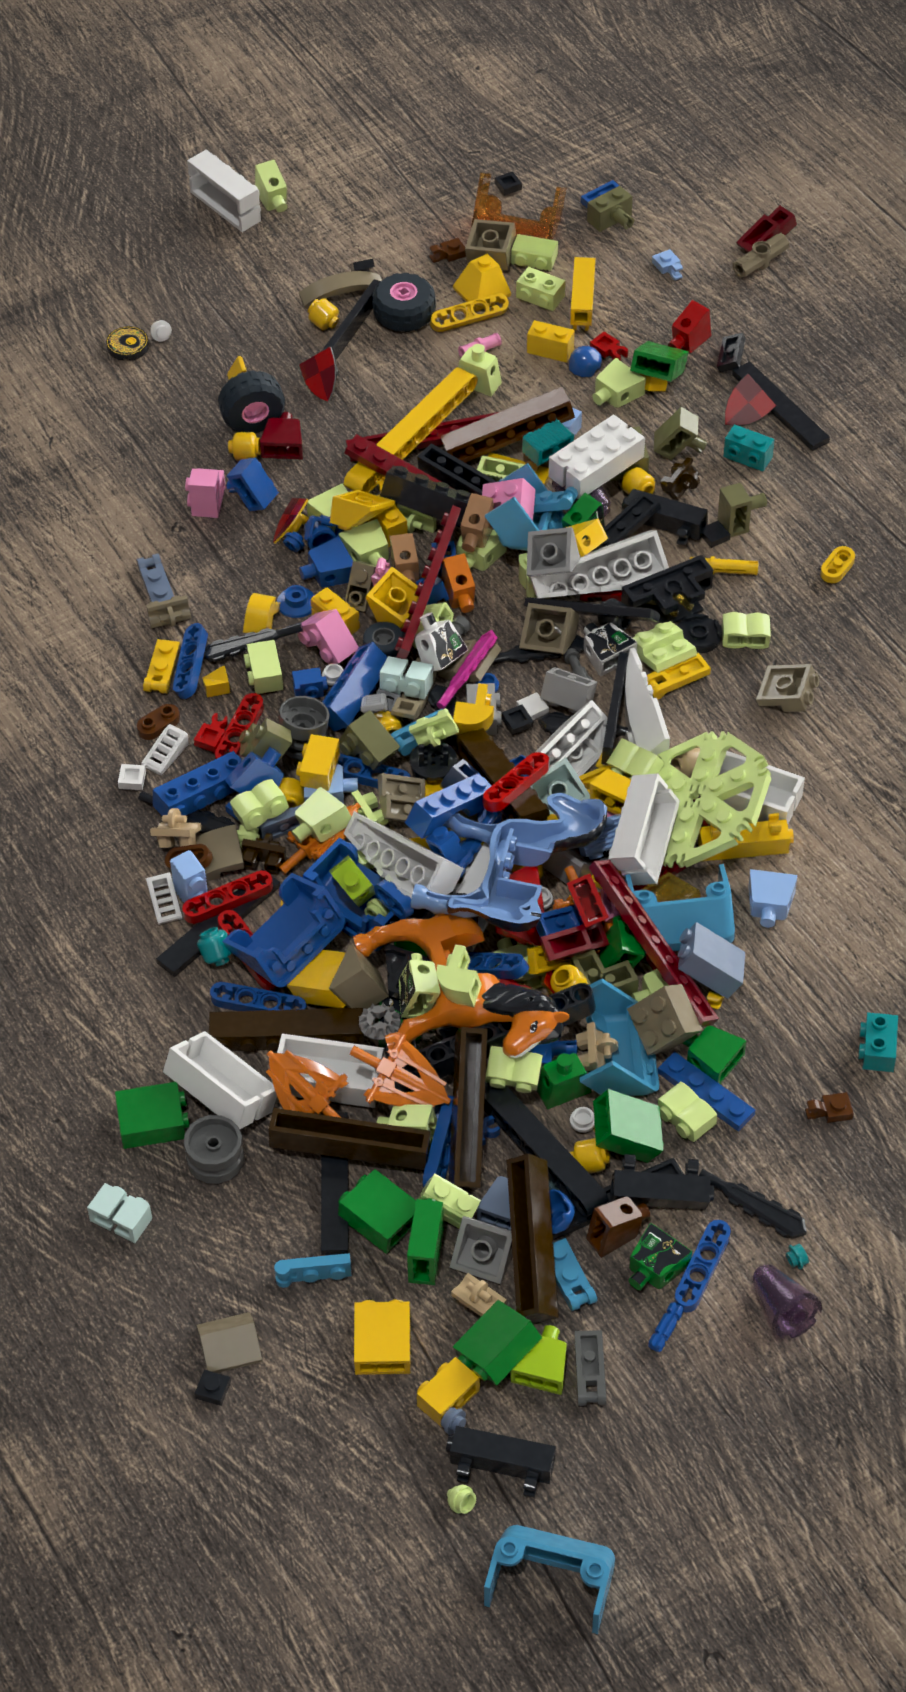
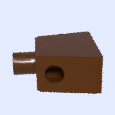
[586,1197,650,1258]

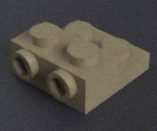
[756,664,819,712]

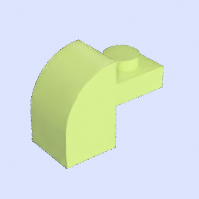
[436,944,482,1007]

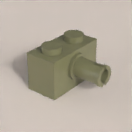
[587,186,634,232]
[654,407,707,460]
[717,482,767,538]

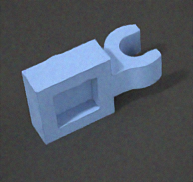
[652,249,683,280]

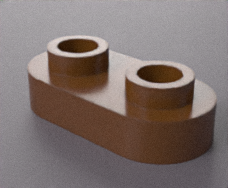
[137,704,180,740]
[165,844,213,870]

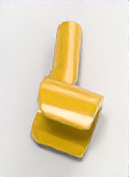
[707,991,724,1009]

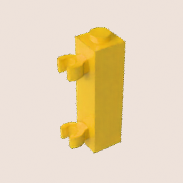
[570,257,596,331]
[698,813,794,861]

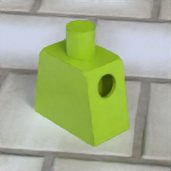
[329,855,375,907]
[511,1325,567,1395]

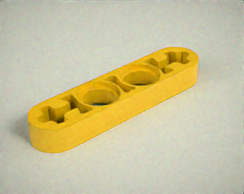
[430,293,509,332]

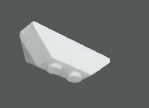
[536,700,608,777]

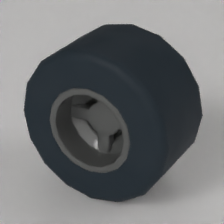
[363,622,404,658]

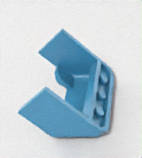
[484,463,564,551]
[625,864,735,954]
[580,979,660,1096]
[484,1525,615,1634]

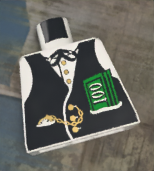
[414,612,468,671]
[583,622,637,677]

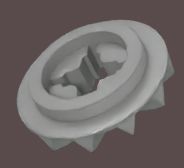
[359,1003,400,1040]

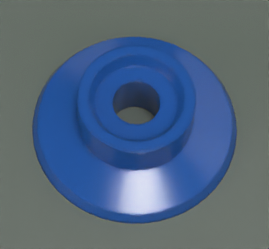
[276,585,314,618]

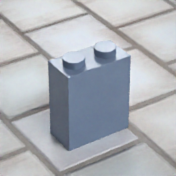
[678,922,745,999]

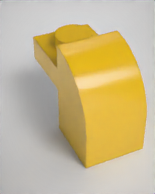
[243,593,280,633]
[453,683,494,735]

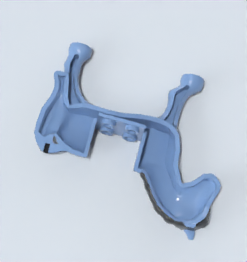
[411,793,614,932]

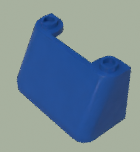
[303,838,401,951]
[222,873,345,987]

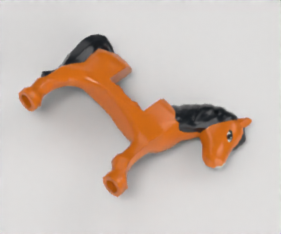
[353,893,570,1058]

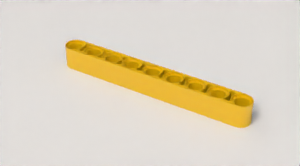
[343,367,478,493]

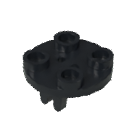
[409,742,458,781]

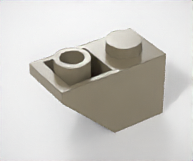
[345,561,376,612]

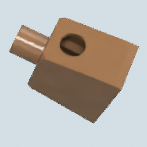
[461,493,494,552]
[390,533,419,584]

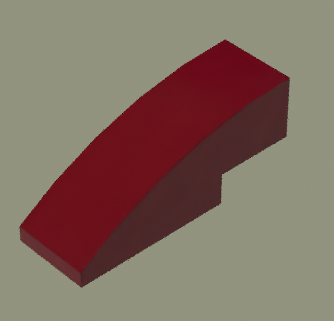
[736,205,797,252]
[539,921,609,962]

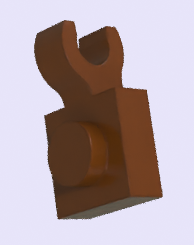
[429,238,466,263]
[805,1092,854,1123]

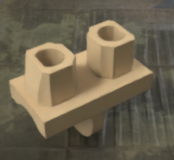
[150,808,201,848]
[576,1022,618,1071]
[451,1273,507,1316]

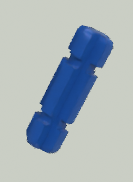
[648,1302,683,1352]

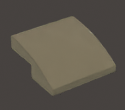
[437,639,501,682]
[378,773,425,822]
[196,825,244,881]

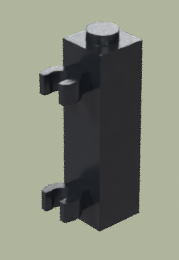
[622,489,708,546]
[610,1154,714,1210]
[446,1426,556,1498]

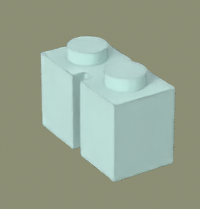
[380,656,433,700]
[87,1183,152,1243]

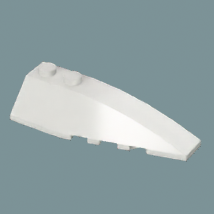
[530,530,669,598]
[624,647,670,755]
[344,811,464,899]

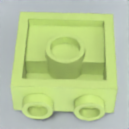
[633,621,697,673]

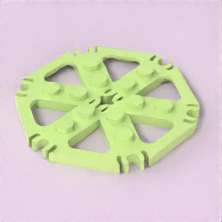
[657,731,772,868]

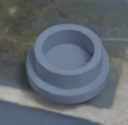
[441,1407,466,1435]

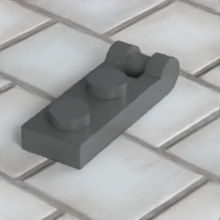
[574,1330,606,1406]

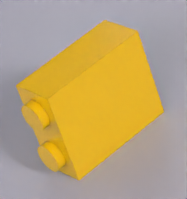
[287,950,346,1008]
[354,1299,410,1375]

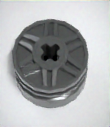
[278,696,330,759]

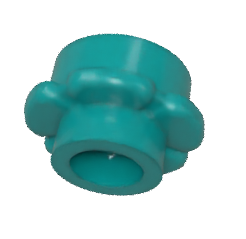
[786,1243,809,1270]

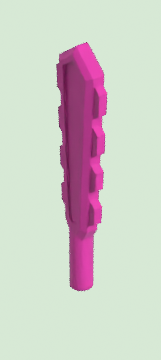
[436,630,497,709]

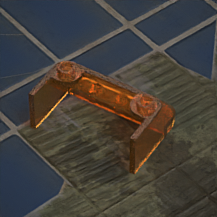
[471,173,567,240]

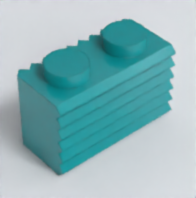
[522,419,574,466]

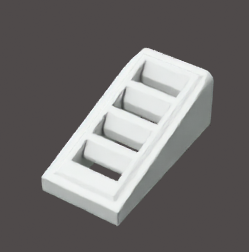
[141,724,189,775]
[146,872,182,925]

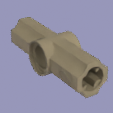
[732,233,789,278]

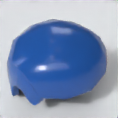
[568,346,602,377]
[549,1189,575,1234]

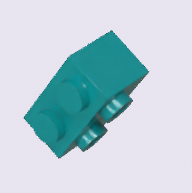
[723,424,774,472]
[858,1012,898,1072]

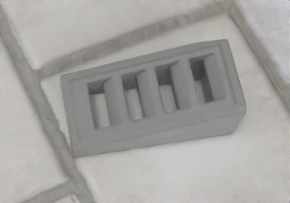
[361,693,389,714]

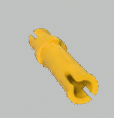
[689,556,758,575]

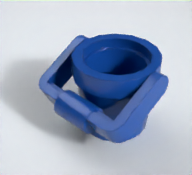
[304,515,342,549]

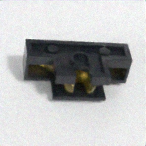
[621,555,713,623]

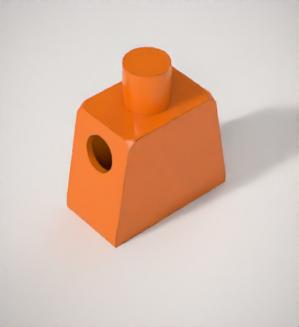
[441,553,475,613]

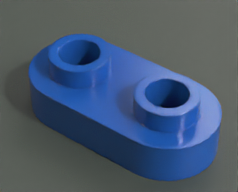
[374,880,414,920]

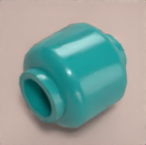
[197,927,232,966]

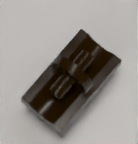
[660,457,700,500]
[241,833,287,874]

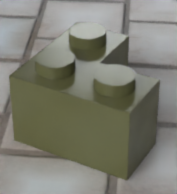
[339,710,400,771]
[239,718,292,766]
[571,949,639,997]

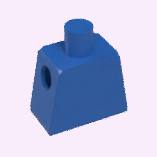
[299,537,354,588]
[225,747,284,793]

